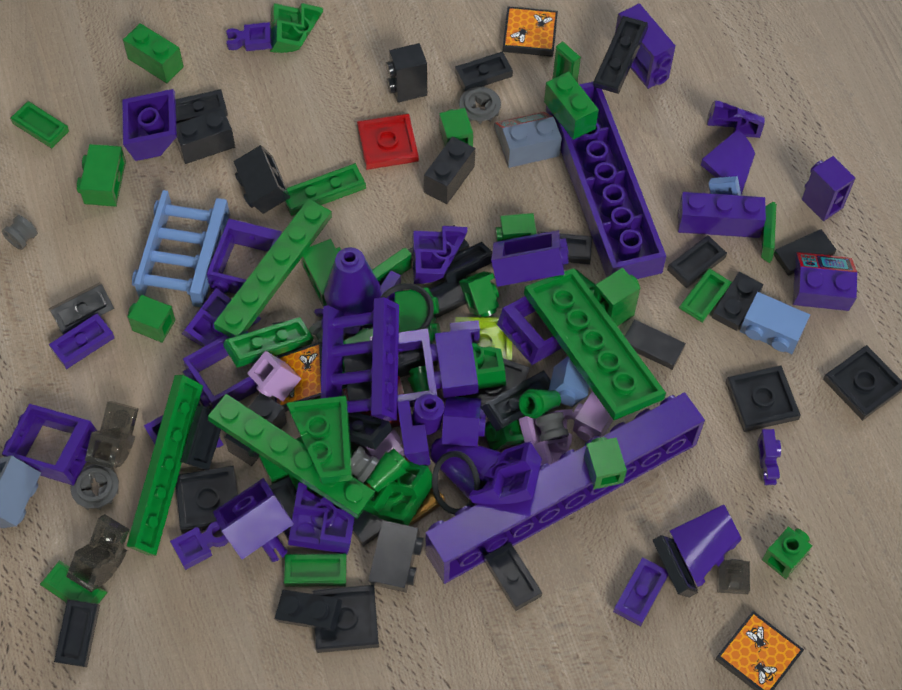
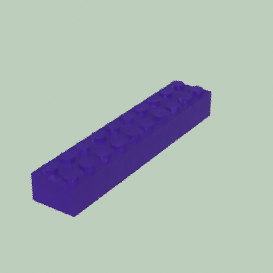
[425,392,705,584]

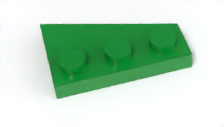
[287,396,353,484]

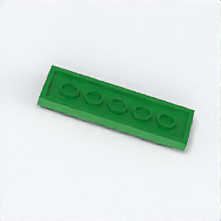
[524,268,666,420]

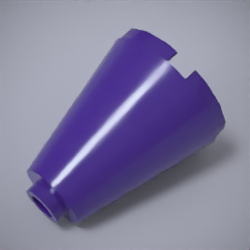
[324,247,381,316]
[430,438,502,505]

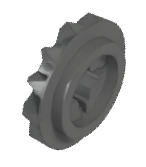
[459,87,501,124]
[70,464,119,510]

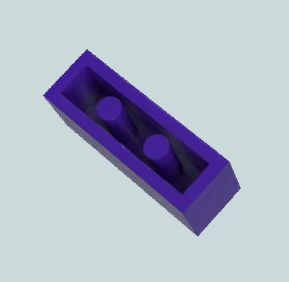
[678,192,766,238]

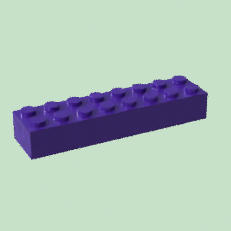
[546,82,666,279]

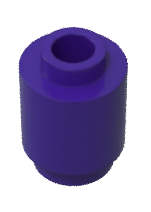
[412,394,444,435]

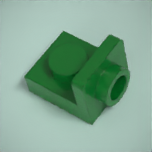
[485,416,525,451]

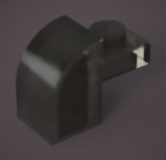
[85,401,139,469]
[66,514,130,592]

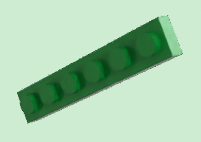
[214,199,332,338]
[126,375,203,556]
[208,394,375,519]

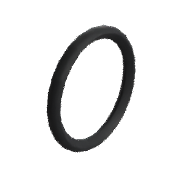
[380,283,434,330]
[432,451,480,515]

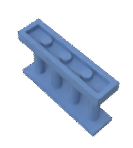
[132,190,230,307]

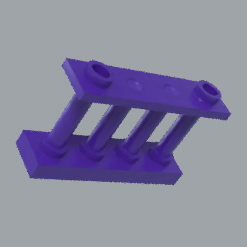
[321,297,399,421]

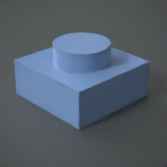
[709,176,742,196]

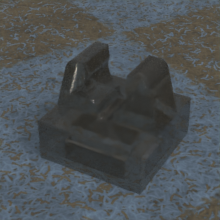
[717,559,750,594]

